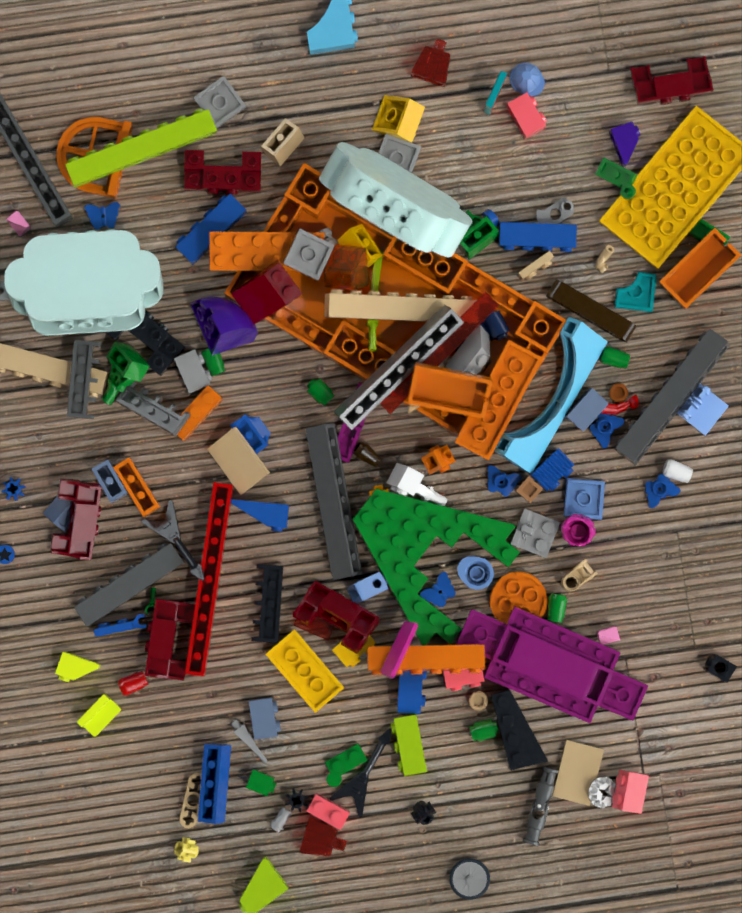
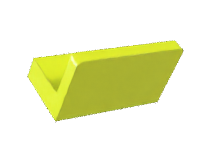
[77,693,121,737]

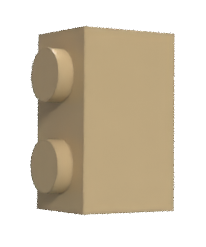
[261,118,304,166]

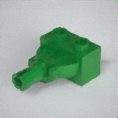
[458,208,499,260]
[101,341,150,405]

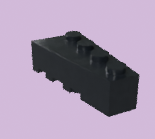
[490,690,548,771]

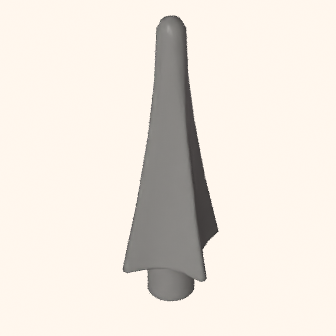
[231,719,267,763]

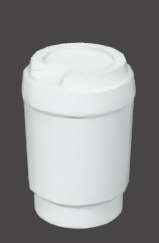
[662,459,693,483]

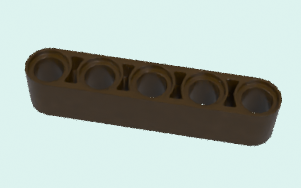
[546,279,637,343]

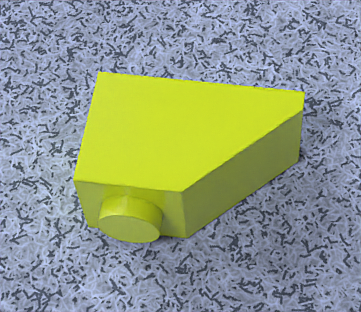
[55,652,101,682]

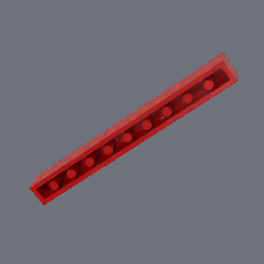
[185,482,234,677]

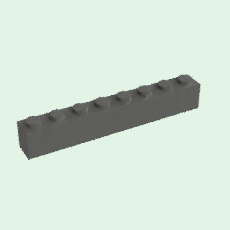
[0,93,74,228]
[334,305,464,430]
[616,329,730,466]
[306,424,362,580]

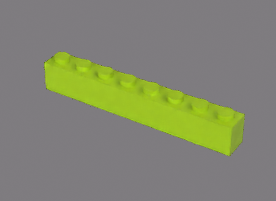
[65,108,217,188]

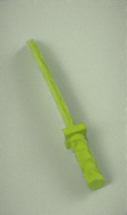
[366,251,383,352]

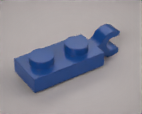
[93,614,147,637]

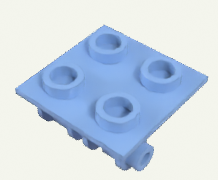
[677,383,729,436]

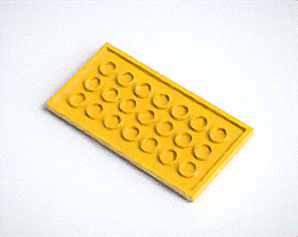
[599,106,742,270]

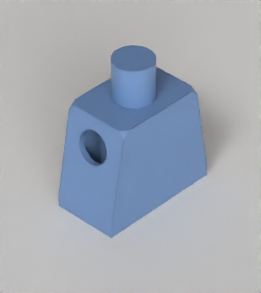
[346,572,388,603]

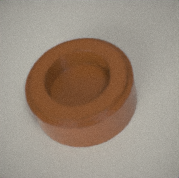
[609,383,628,403]

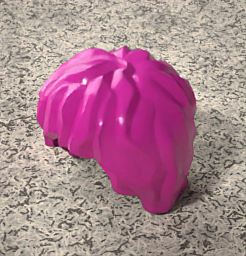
[561,513,596,547]

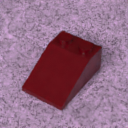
[231,260,302,324]

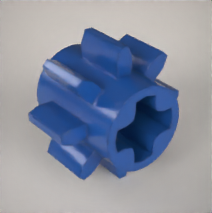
[2,477,26,501]

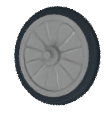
[449,858,490,900]

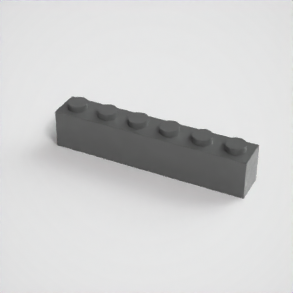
[74,543,185,627]

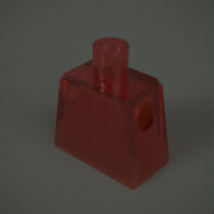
[411,39,451,88]
[299,816,347,857]

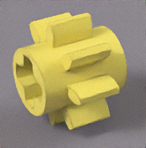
[174,837,199,863]

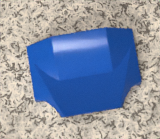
[230,414,271,454]

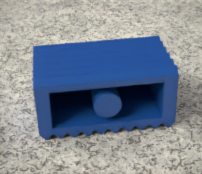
[530,448,575,492]

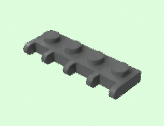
[67,340,101,419]
[116,382,190,437]

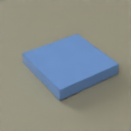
[563,478,605,520]

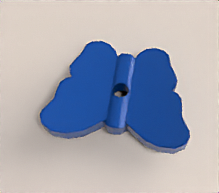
[84,202,121,230]
[590,413,624,449]
[487,465,522,497]
[645,474,681,509]
[420,572,456,607]

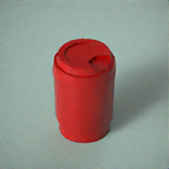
[117,671,149,696]

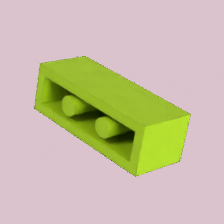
[390,714,427,776]

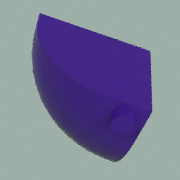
[190,297,258,355]

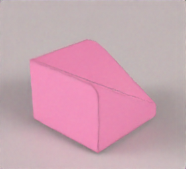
[6,211,31,236]
[596,626,620,645]

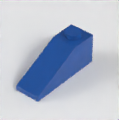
[231,499,289,532]

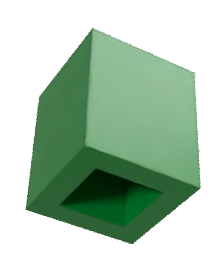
[246,769,277,796]

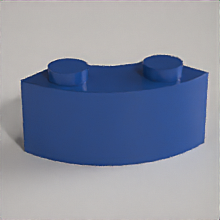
[397,671,427,714]

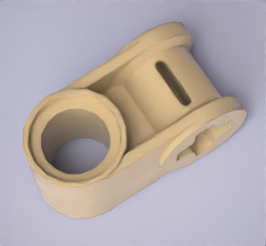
[561,558,598,592]

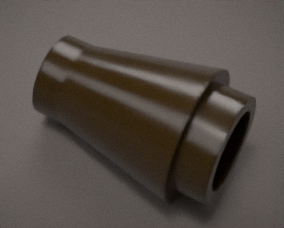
[353,441,382,468]

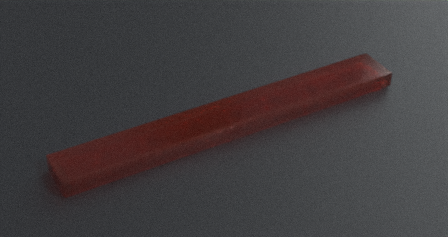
[379,292,499,415]

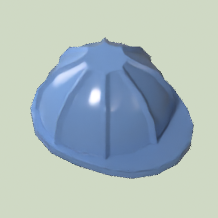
[510,63,545,96]
[457,556,494,590]

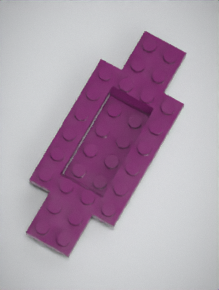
[456,606,648,723]

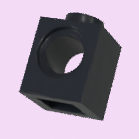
[705,654,737,683]

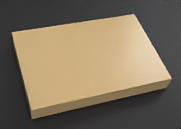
[207,427,270,495]
[552,740,604,806]

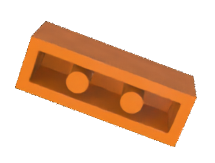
[177,385,223,442]
[113,457,161,517]

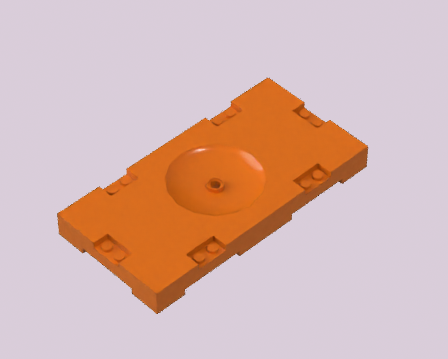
[224,163,567,437]

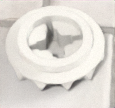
[589,777,616,808]

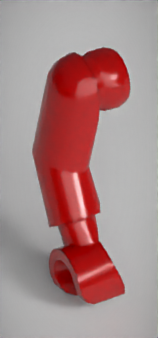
[601,395,639,415]

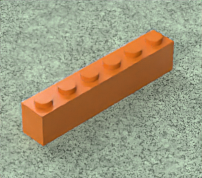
[367,645,485,675]

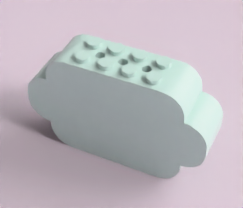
[319,142,472,257]
[5,229,163,336]

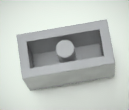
[174,349,213,395]

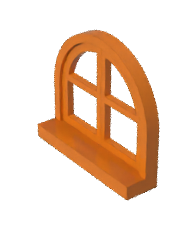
[56,117,133,199]

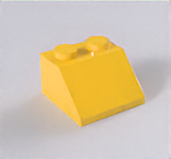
[372,95,425,143]

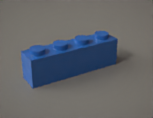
[176,194,247,265]
[499,222,577,252]
[198,743,231,824]

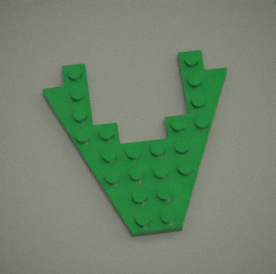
[352,489,520,646]

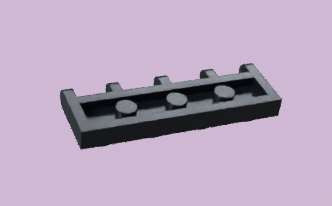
[251,564,284,643]

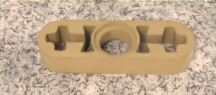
[180,772,202,828]

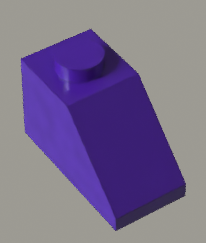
[609,121,640,167]

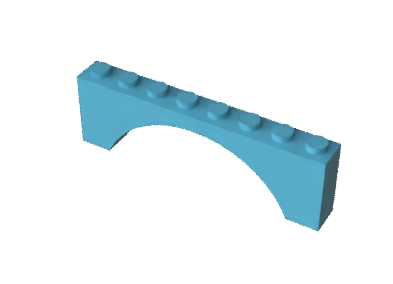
[307,0,358,55]
[494,317,608,474]

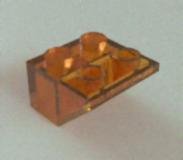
[323,244,369,291]

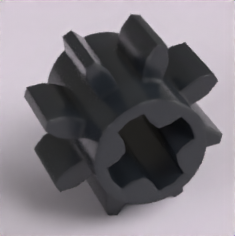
[285,788,308,812]
[410,801,436,825]

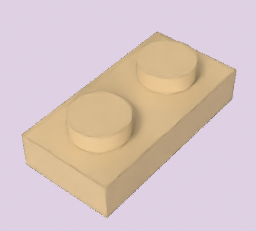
[518,251,554,281]

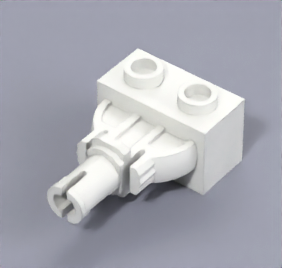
[386,463,448,506]

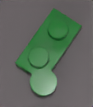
[595,158,638,199]
[325,743,368,787]

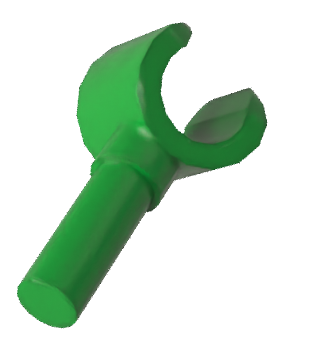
[145,588,156,614]

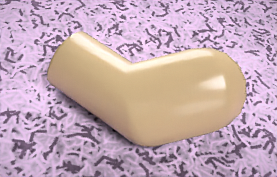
[595,245,614,273]

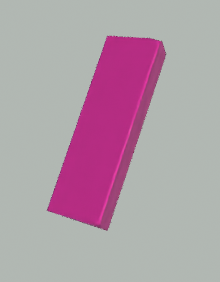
[380,621,418,679]

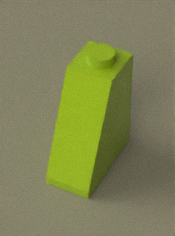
[239,856,289,913]

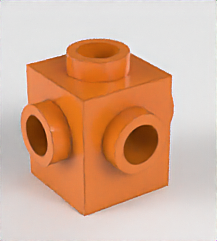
[421,445,456,475]

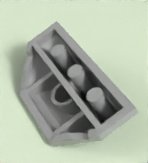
[444,324,491,375]

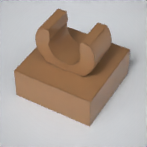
[516,476,543,503]

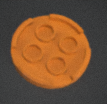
[490,572,548,624]

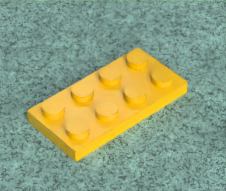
[265,629,344,713]

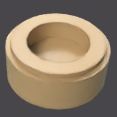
[469,691,488,711]

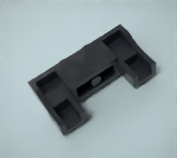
[106,310,185,376]

